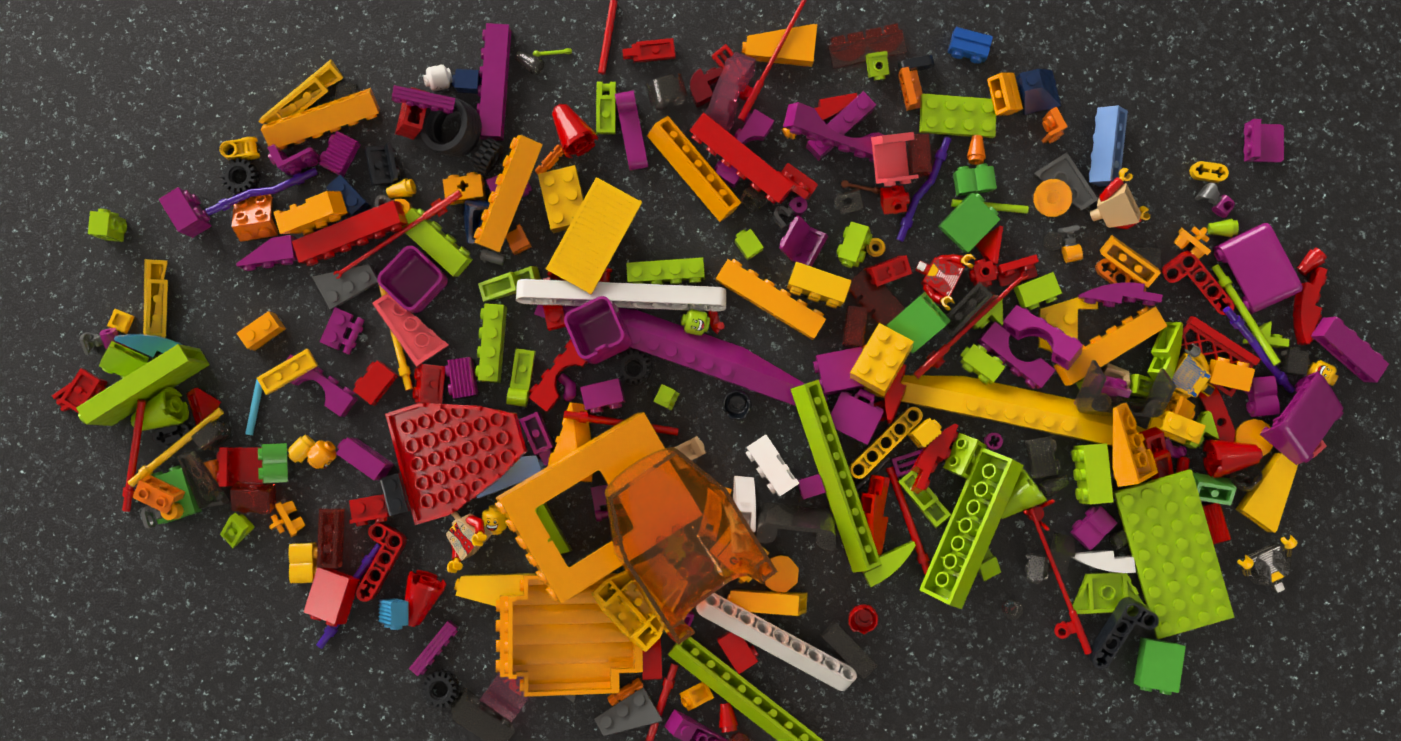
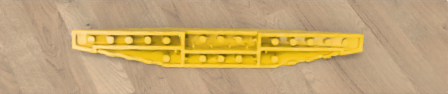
[864,375,1146,447]

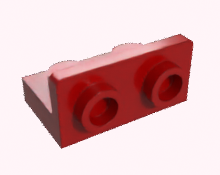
[778,163,818,200]
[997,254,1039,287]
[413,364,445,404]
[59,368,107,413]
[349,494,390,527]

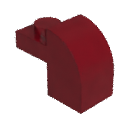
[690,67,724,108]

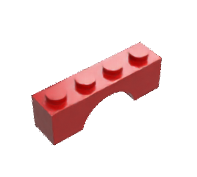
[529,339,588,412]

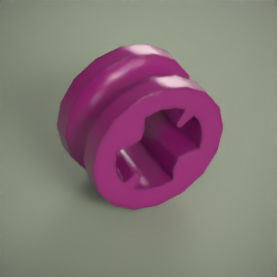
[984,433,1003,450]

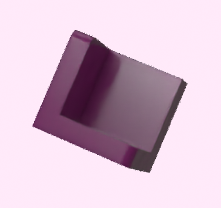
[798,474,825,499]

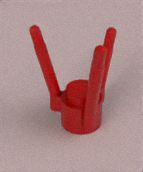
[1023,499,1055,531]

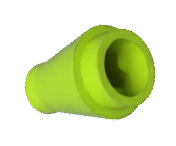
[1208,218,1239,238]

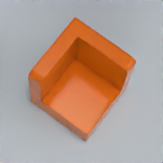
[506,224,532,255]

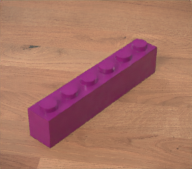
[477,23,512,141]

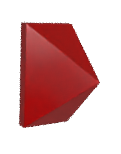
[975,226,1003,265]
[186,388,221,426]

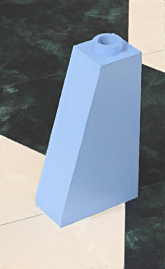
[477,456,546,498]

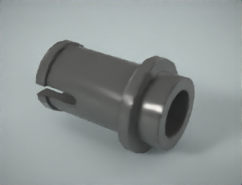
[480,248,506,266]

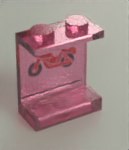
[480,672,530,722]

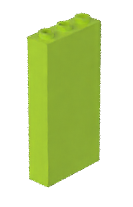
[76,344,210,426]

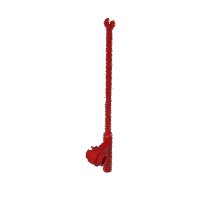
[735,0,807,122]
[333,190,463,279]
[913,271,1029,379]
[1029,507,1092,654]

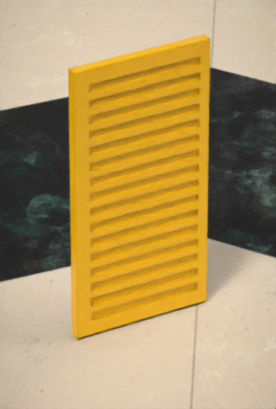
[546,177,642,295]

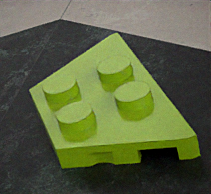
[1072,572,1146,614]

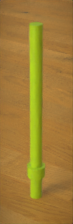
[1212,264,1281,366]

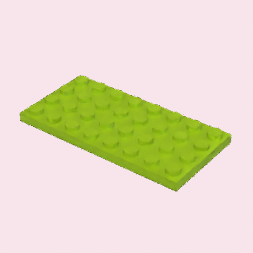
[1113,469,1234,639]

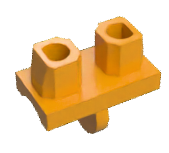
[1174,226,1211,259]
[269,501,305,538]

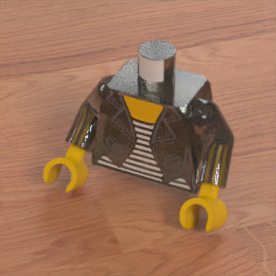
[1237,535,1297,593]

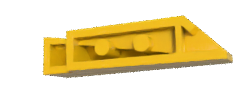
[259,60,343,124]
[143,259,168,338]

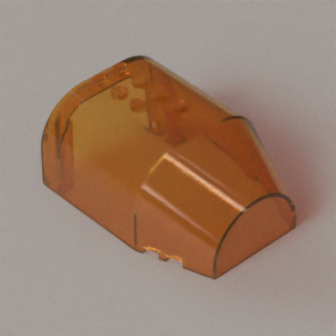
[605,447,778,645]

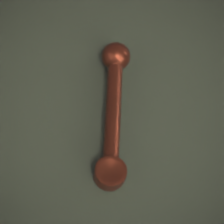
[841,180,880,194]

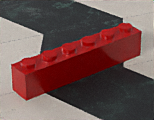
[689,112,795,204]
[292,200,408,266]

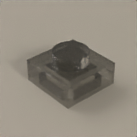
[334,81,358,100]

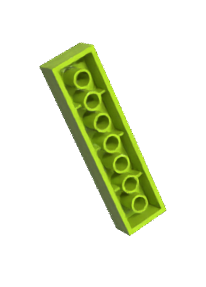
[919,447,1024,609]

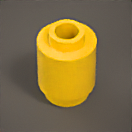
[287,434,315,463]

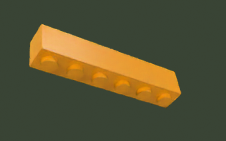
[261,88,380,150]
[647,116,742,222]
[474,135,543,252]
[716,259,826,340]
[1054,306,1167,386]

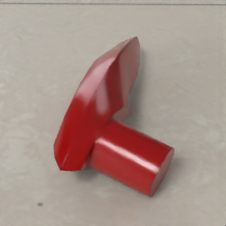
[708,311,724,334]

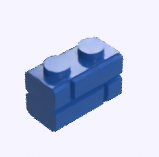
[948,27,993,64]

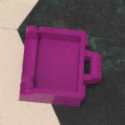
[831,388,884,445]

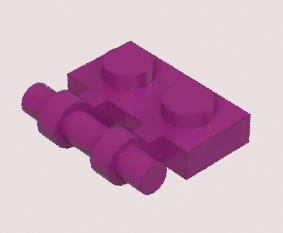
[320,307,365,355]

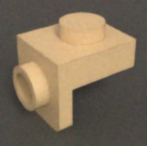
[1100,363,1131,387]
[672,436,706,466]

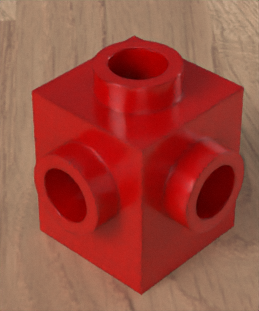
[880,185,910,214]
[969,259,998,288]

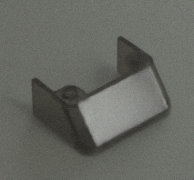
[1075,360,1176,419]

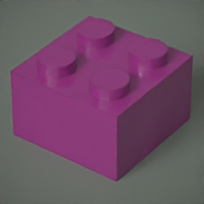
[158,187,212,238]
[580,378,626,414]

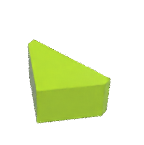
[1129,374,1157,399]

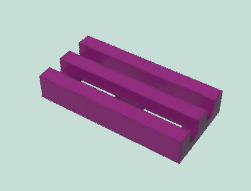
[891,448,924,477]

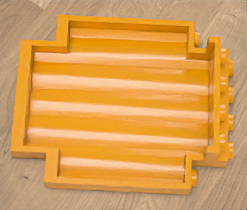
[496,573,643,697]

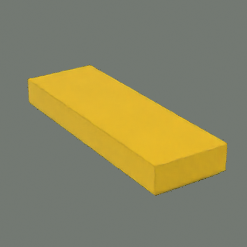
[257,349,318,395]

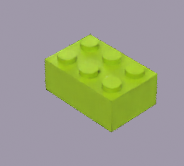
[1071,443,1113,504]

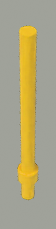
[378,284,413,391]
[128,408,224,487]

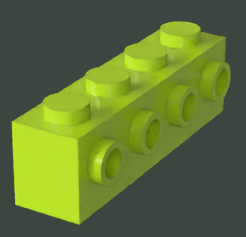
[402,208,473,277]
[626,258,705,285]
[475,303,507,383]

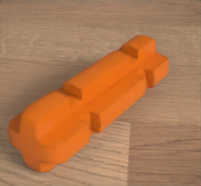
[535,144,564,175]
[607,678,644,706]

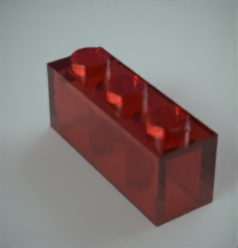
[317,508,345,568]

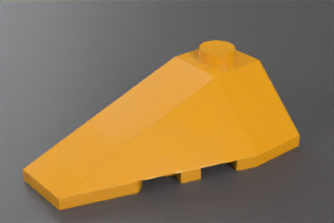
[548,403,593,482]
[1113,403,1158,487]

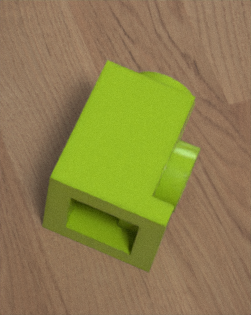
[865,51,889,81]
[653,384,680,411]

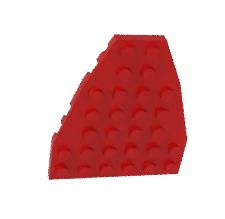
[385,403,527,525]

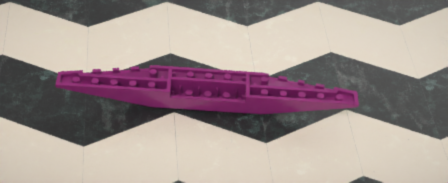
[534,304,828,406]

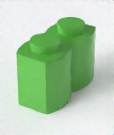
[953,163,997,196]
[258,443,288,483]

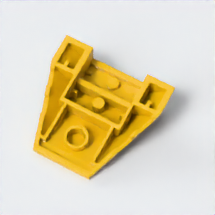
[591,553,688,652]

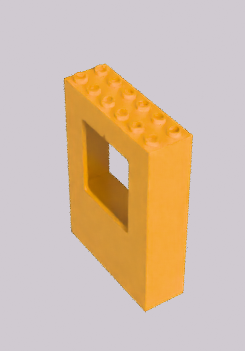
[495,412,703,604]

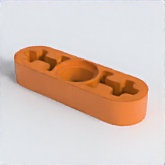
[1095,258,1146,292]

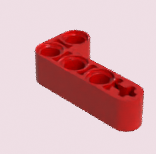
[1162,251,1234,315]
[356,522,407,602]

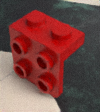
[216,447,265,487]

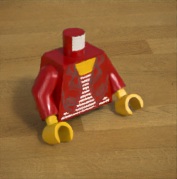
[915,254,976,311]

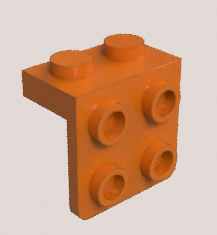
[232,194,278,242]

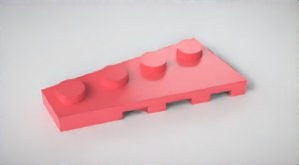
[372,293,449,367]

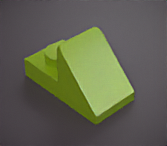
[972,297,1003,330]
[1243,322,1289,348]
[1183,411,1219,448]
[220,513,254,548]
[978,547,1001,581]

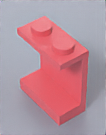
[871,132,919,187]

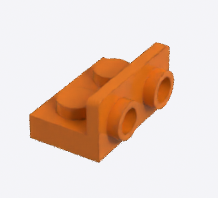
[898,67,923,111]
[1041,107,1068,144]
[133,475,185,514]

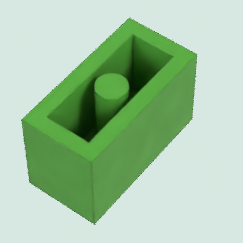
[1193,473,1237,505]

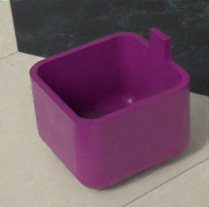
[377,246,448,313]
[564,296,632,364]

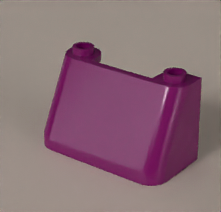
[1213,223,1303,314]
[1260,371,1344,465]

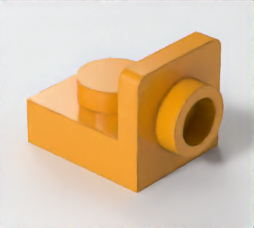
[680,682,714,711]

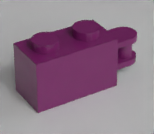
[519,412,555,466]

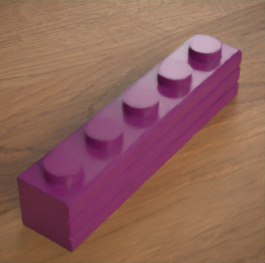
[391,85,455,114]
[409,620,459,676]

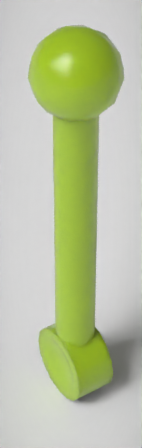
[533,48,572,58]

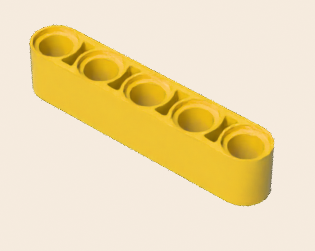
[849,407,923,479]

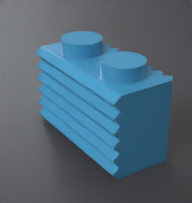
[378,598,409,630]

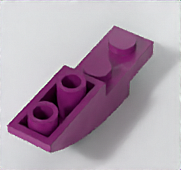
[1078,283,1163,307]

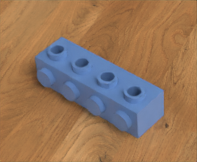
[1089,105,1128,187]

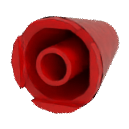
[552,104,598,158]
[1203,439,1263,478]
[405,570,446,627]

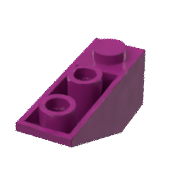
[236,235,298,271]
[665,709,728,741]

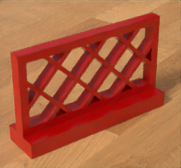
[1179,316,1261,397]

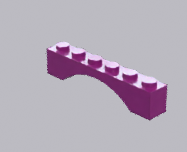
[783,102,884,163]

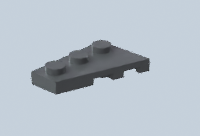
[1034,152,1098,211]
[312,264,378,310]
[594,687,664,737]

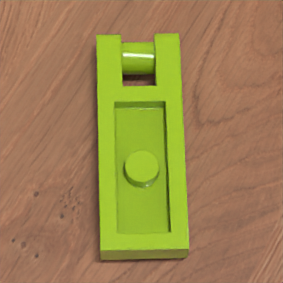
[596,82,616,134]

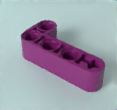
[615,90,648,171]

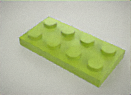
[919,94,996,138]

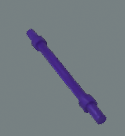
[896,137,952,242]
[205,168,318,216]
[1223,306,1295,393]
[316,543,381,649]

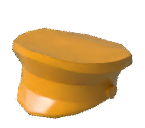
[759,555,799,593]

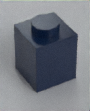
[452,69,481,94]

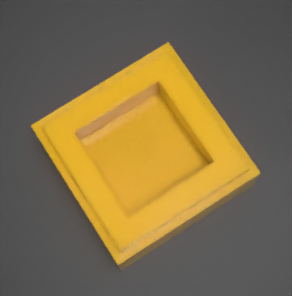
[107,309,135,334]

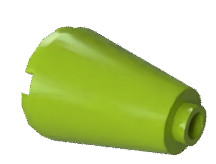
[131,387,189,431]
[1001,469,1047,519]

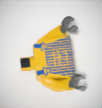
[1157,343,1215,399]

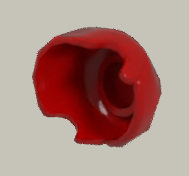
[848,604,878,634]

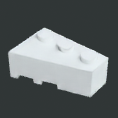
[745,435,799,496]

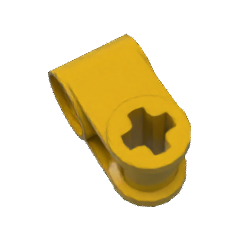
[220,137,260,161]

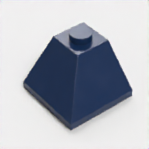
[1016,69,1061,115]
[464,200,506,243]

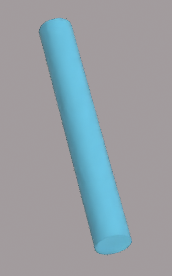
[245,379,262,436]

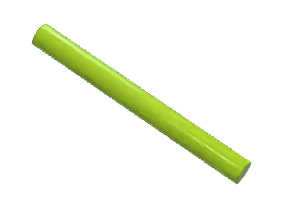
[951,199,1029,214]

